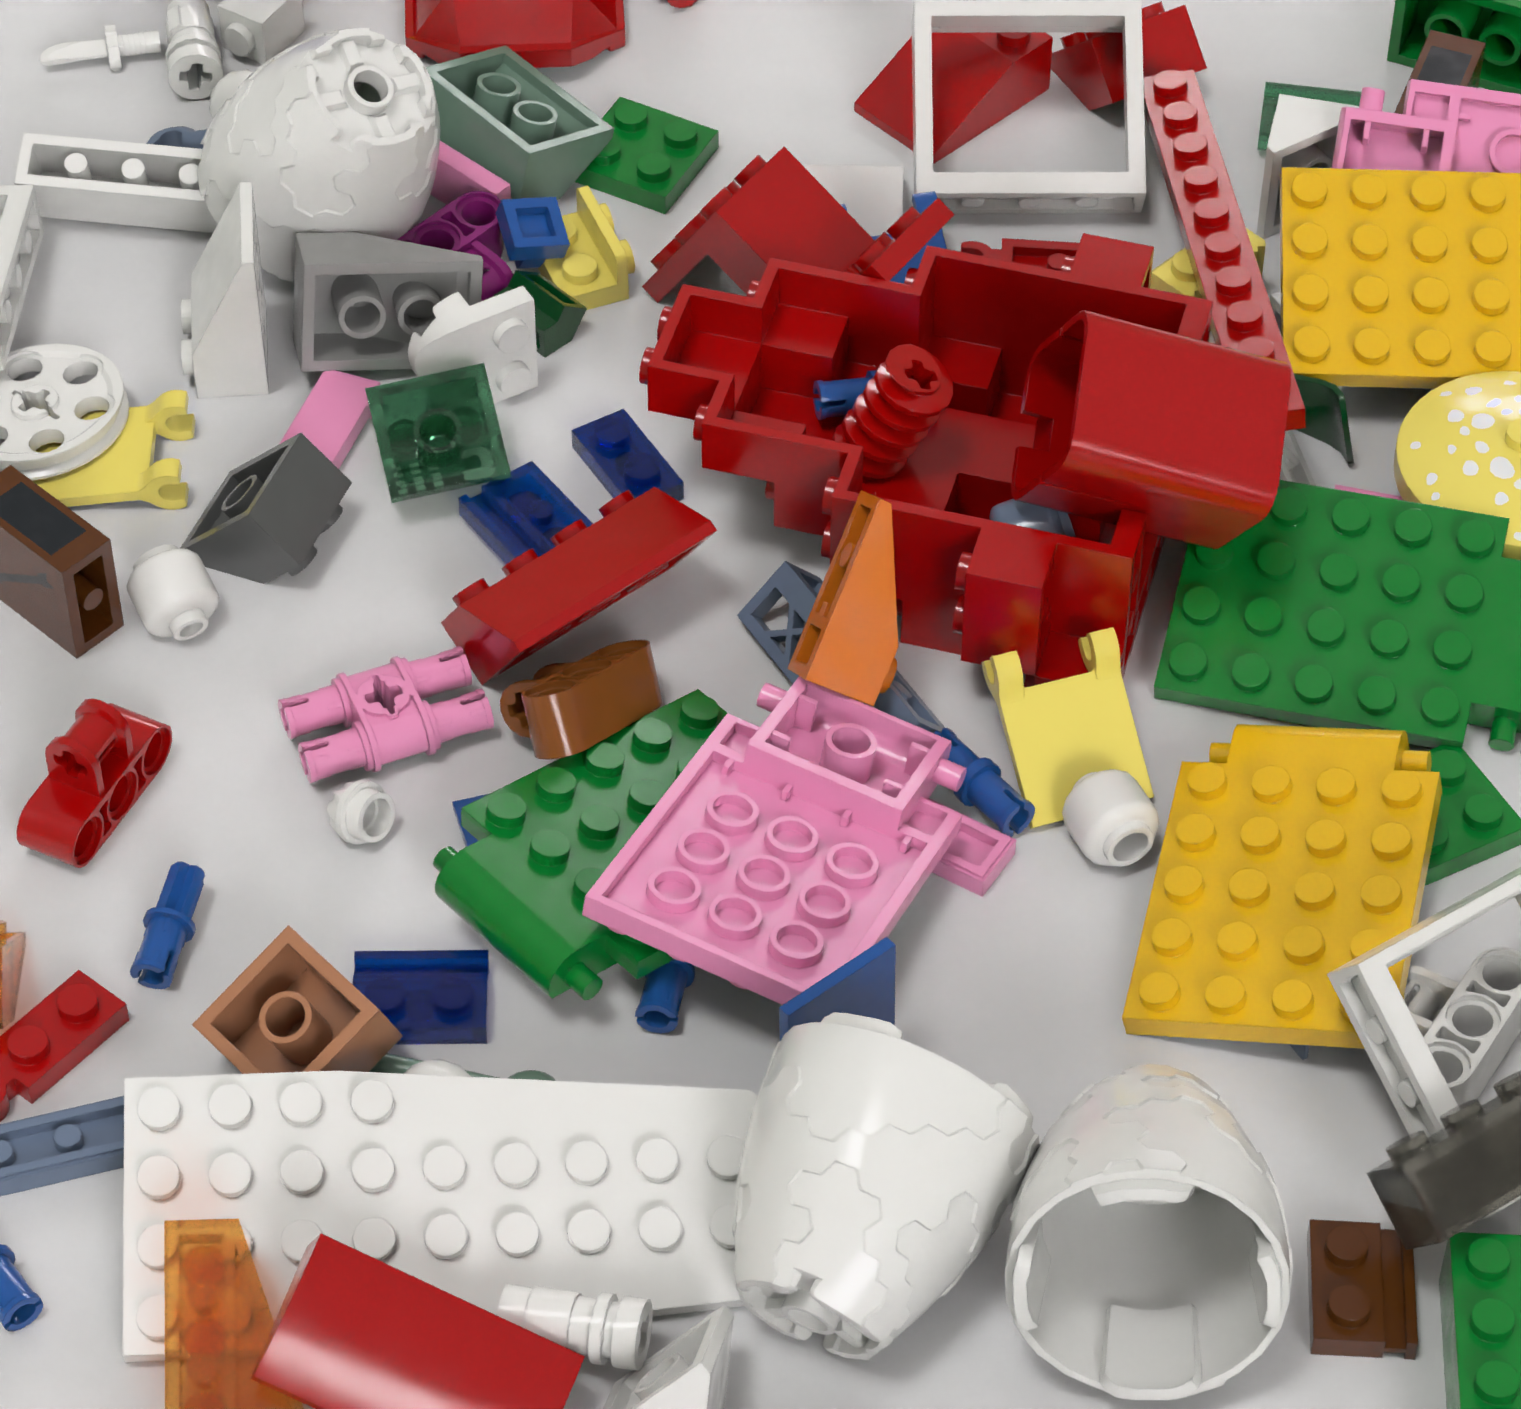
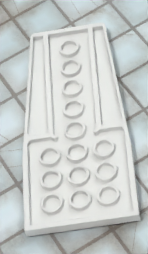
[122,1071,757,1362]

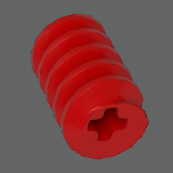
[832,344,953,479]

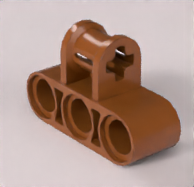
[500,640,663,760]

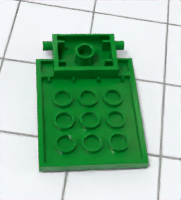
[1154,480,1521,751]
[433,689,727,1000]

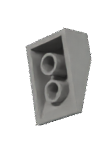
[293,232,483,372]

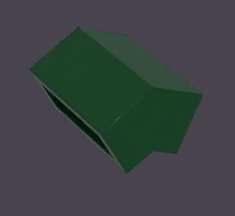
[494,270,587,358]

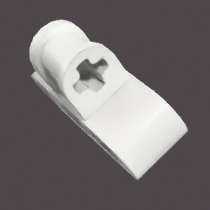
[1404,947,1521,1118]

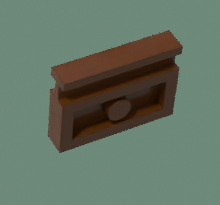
[1307,1219,1418,1360]

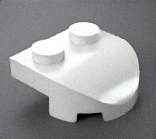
[408,286,538,410]

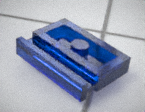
[458,461,593,564]
[353,950,490,1045]

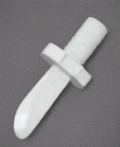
[39,24,161,71]

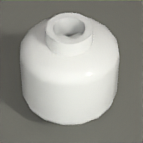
[126,544,219,641]
[1062,769,1159,867]

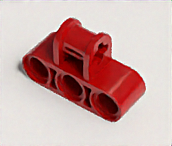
[16,698,172,868]

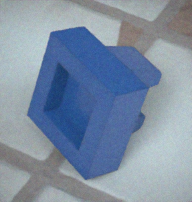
[496,197,570,269]

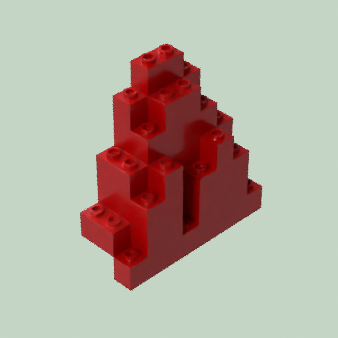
[639,233,1213,687]

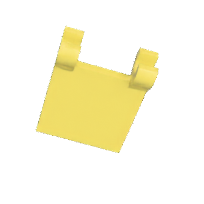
[33,390,196,510]
[982,627,1154,829]

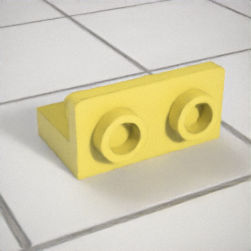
[538,185,635,310]

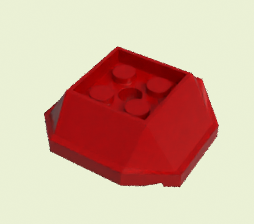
[405,0,625,68]

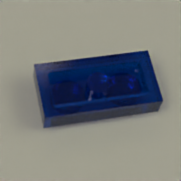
[571,409,684,501]

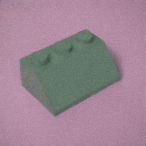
[426,45,615,200]

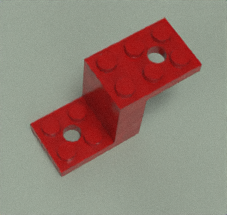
[642,146,955,303]

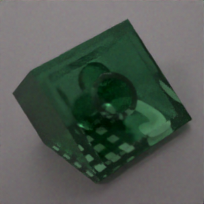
[365,363,511,503]

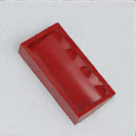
[250,1233,585,1409]

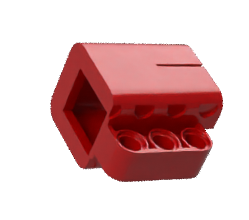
[1011,310,1291,549]

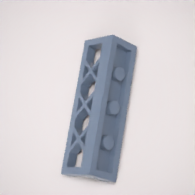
[737,561,945,738]

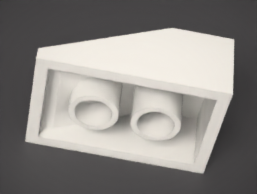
[181,181,269,399]

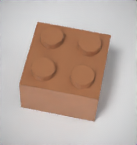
[192,925,403,1074]

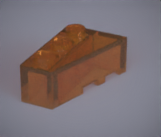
[164,1219,304,1409]

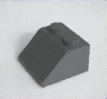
[180,433,352,584]

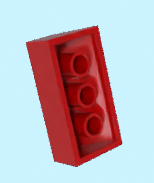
[441,487,717,686]

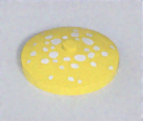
[1393,371,1521,560]

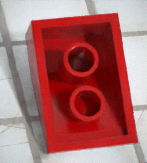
[854,32,1053,164]

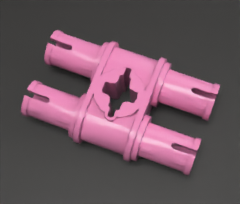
[278,646,494,783]

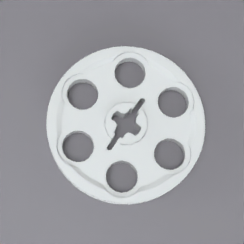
[0,344,129,481]

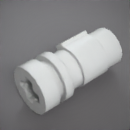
[165,0,223,100]
[497,1284,653,1371]

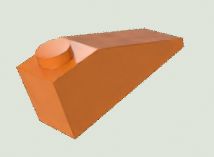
[787,490,899,707]

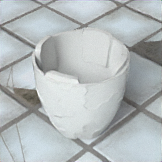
[197,28,440,283]
[732,1012,1040,1360]
[1005,1064,1293,1400]

